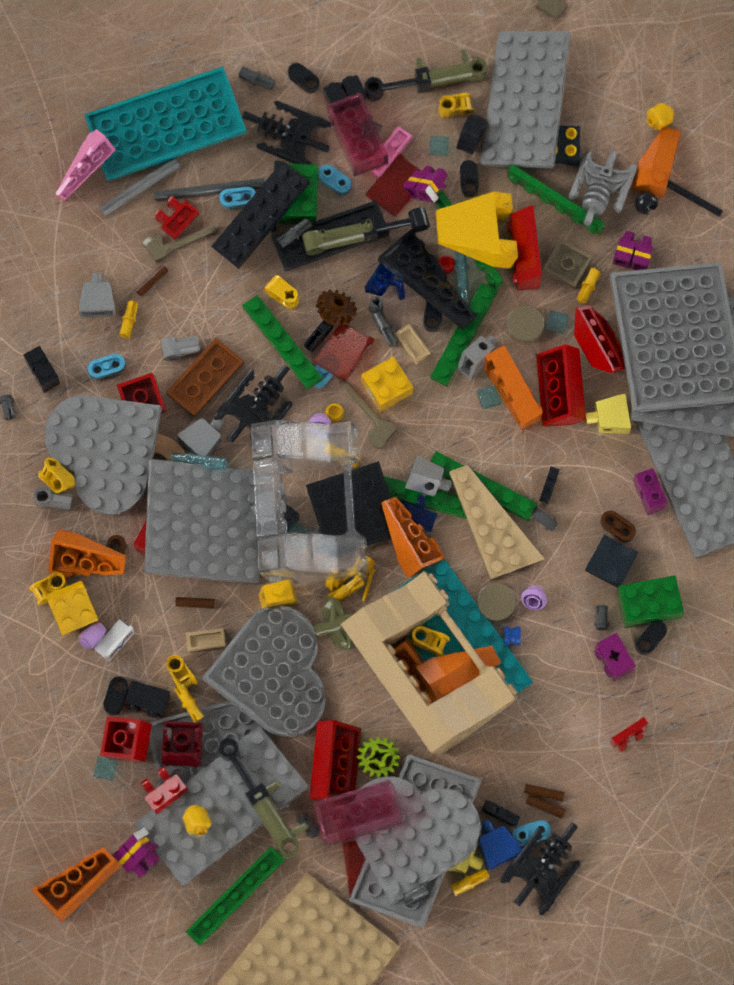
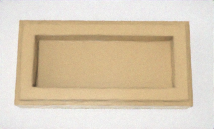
[394,324,431,365]
[186,628,227,653]

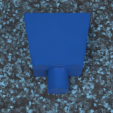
[478,820,522,871]

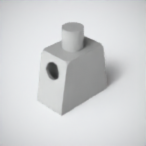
[79,273,116,318]
[457,336,498,380]
[177,418,224,464]
[405,455,452,496]

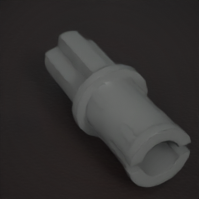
[238,66,275,90]
[277,219,312,248]
[372,311,398,347]

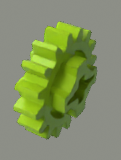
[357,736,400,778]

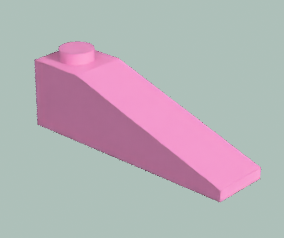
[56,129,116,201]

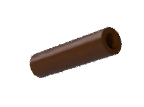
[135,265,168,296]
[175,597,215,609]
[524,784,565,802]
[525,795,566,819]

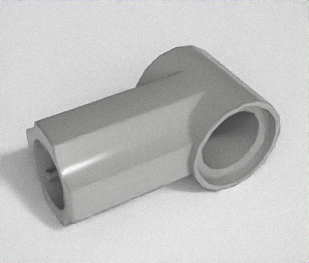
[161,336,200,361]
[34,487,73,511]

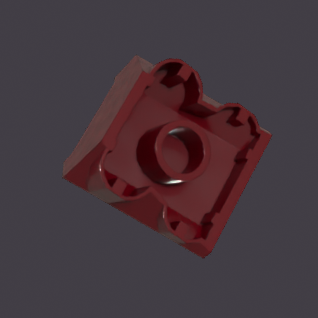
[161,721,203,768]

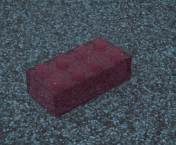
[326,92,388,177]
[314,780,404,846]

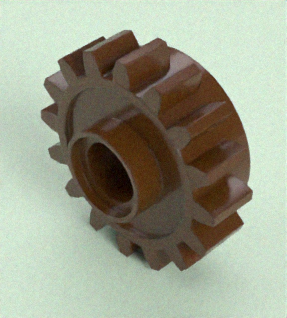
[316,289,357,326]

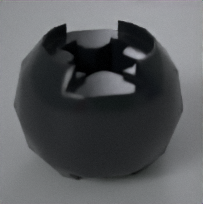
[635,191,658,215]

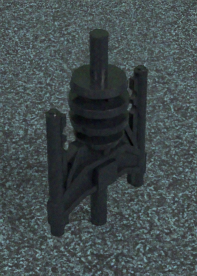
[242,100,332,164]
[213,365,293,452]
[500,822,581,916]

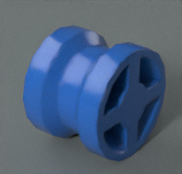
[504,626,521,646]

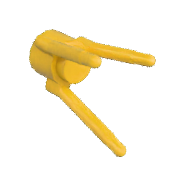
[340,556,376,602]

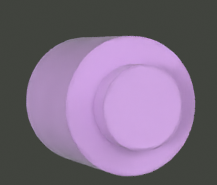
[78,621,107,649]

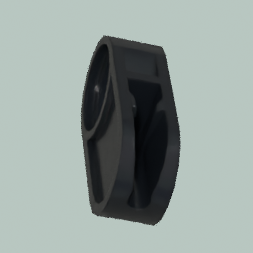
[288,63,320,94]
[460,160,479,197]
[423,301,443,332]
[304,320,334,352]
[539,466,560,504]
[635,621,667,655]
[103,676,129,715]
[481,800,520,827]

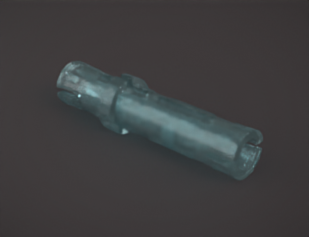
[454,251,470,304]
[170,452,228,470]

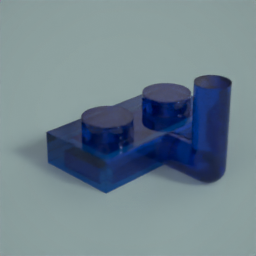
[364,263,406,300]
[401,493,438,532]

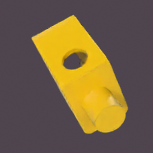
[258,580,299,608]

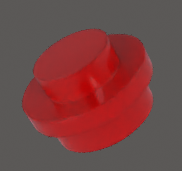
[437,256,455,274]

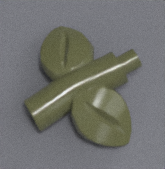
[313,597,353,650]

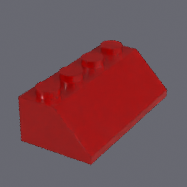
[506,205,542,291]
[536,344,586,427]
[309,720,361,806]

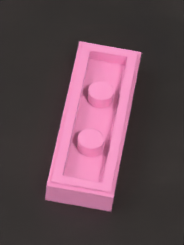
[365,126,413,179]

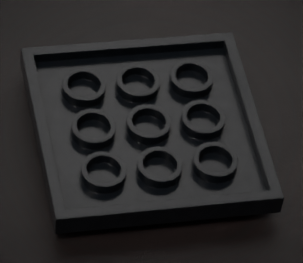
[305,461,391,558]

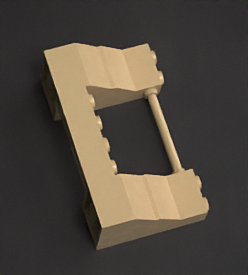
[341,571,518,755]

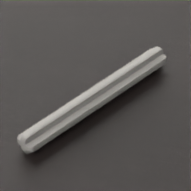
[100,158,180,216]

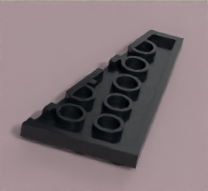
[377,229,476,330]

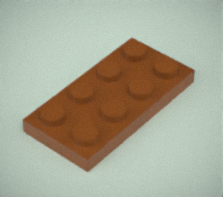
[166,338,244,418]

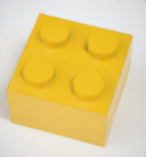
[361,356,413,413]
[45,580,98,636]

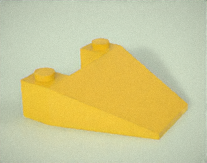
[435,191,518,269]

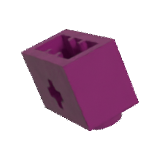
[633,468,668,515]
[594,633,636,681]

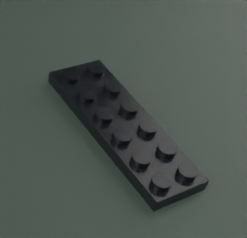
[211,161,311,269]
[272,200,390,272]

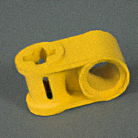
[438,93,474,118]
[264,275,299,309]
[38,458,75,493]
[29,572,68,606]
[411,626,450,656]
[166,655,198,688]

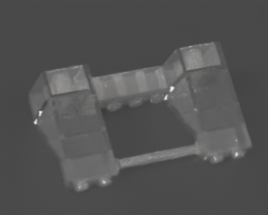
[251,420,368,585]

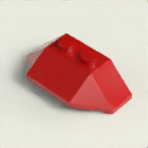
[574,305,625,373]

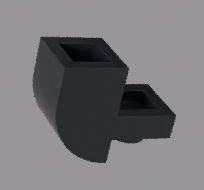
[456,114,487,154]

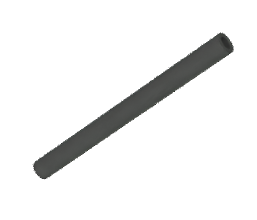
[154,178,265,201]

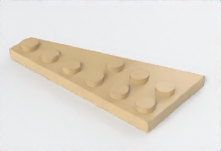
[449,465,544,580]

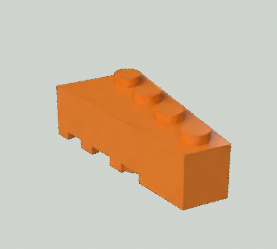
[483,345,543,430]
[31,847,121,922]

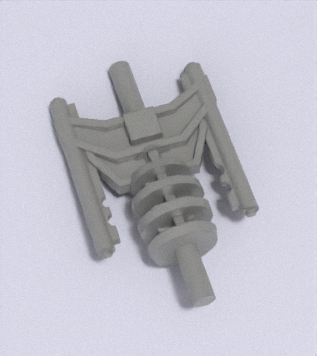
[568,151,638,226]

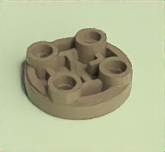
[507,305,545,343]
[477,583,516,623]

